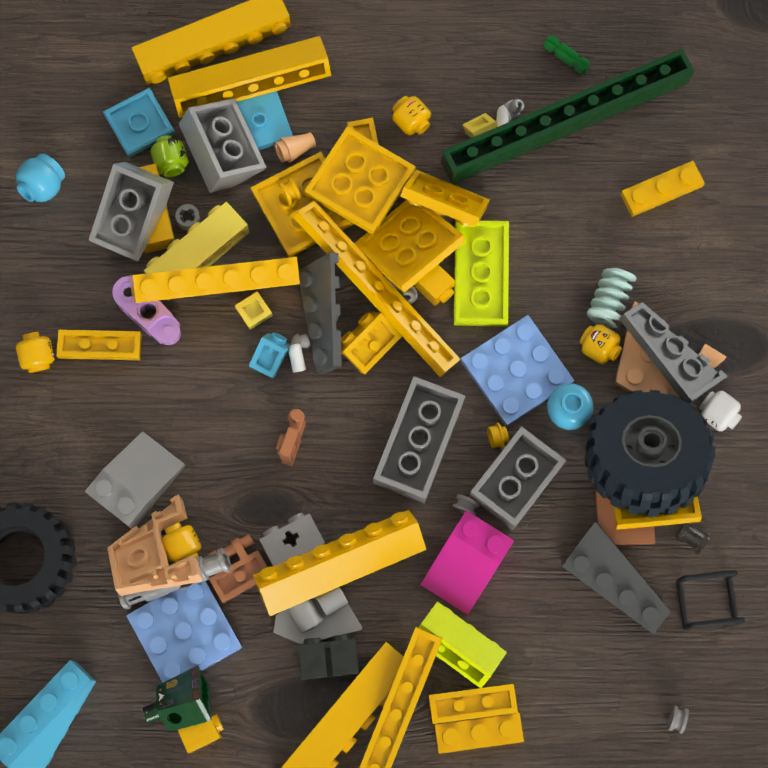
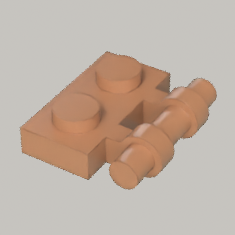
[276,409,306,466]
[208,534,267,604]

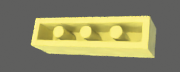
[144,201,250,301]

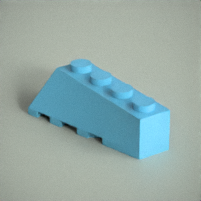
[0,660,96,768]

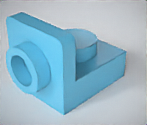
[249,333,290,378]

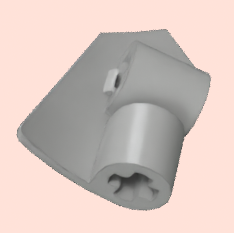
[273,587,362,644]

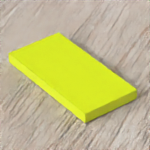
[454,220,509,327]

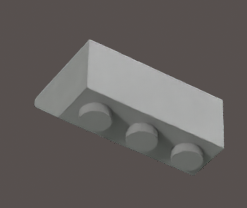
[179,98,266,193]

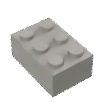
[469,426,566,531]

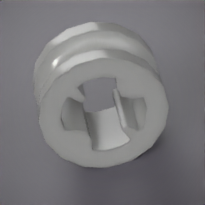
[175,204,201,231]
[452,494,480,515]
[667,705,689,734]

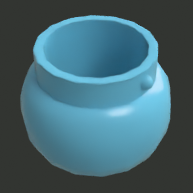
[16,154,65,202]
[547,383,594,430]

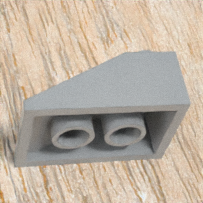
[89,162,174,261]
[85,431,186,529]

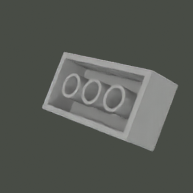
[373,376,466,504]

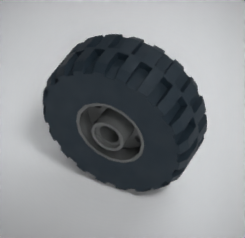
[584,390,715,517]

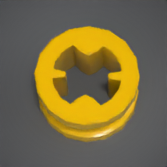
[279,178,302,205]

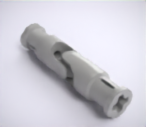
[117,548,232,610]

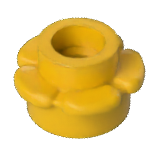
[487,422,509,449]

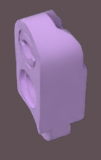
[112,276,181,345]

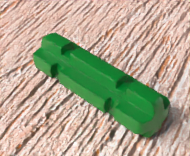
[544,35,591,75]

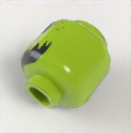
[150,135,188,177]

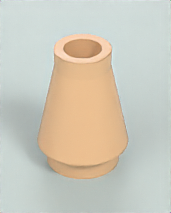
[274,132,316,163]

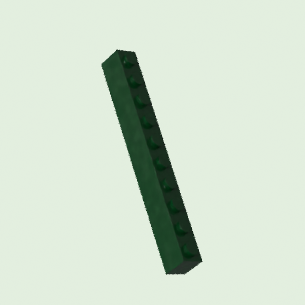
[441,48,695,184]

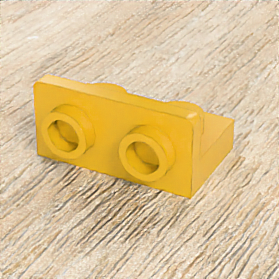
[341,312,402,375]

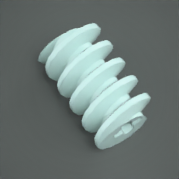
[587,268,637,328]

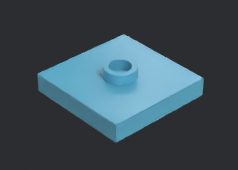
[103,87,175,158]
[237,91,293,150]

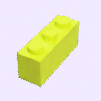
[418,602,507,688]

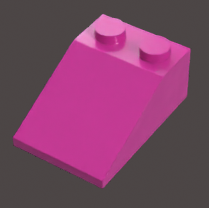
[420,510,514,616]

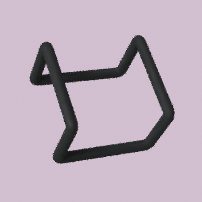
[676,570,745,630]

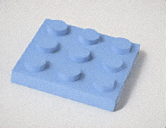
[460,315,574,427]
[126,581,242,683]

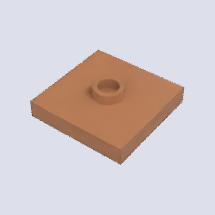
[595,491,655,546]

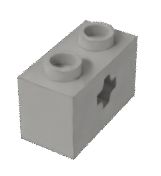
[259,513,325,566]

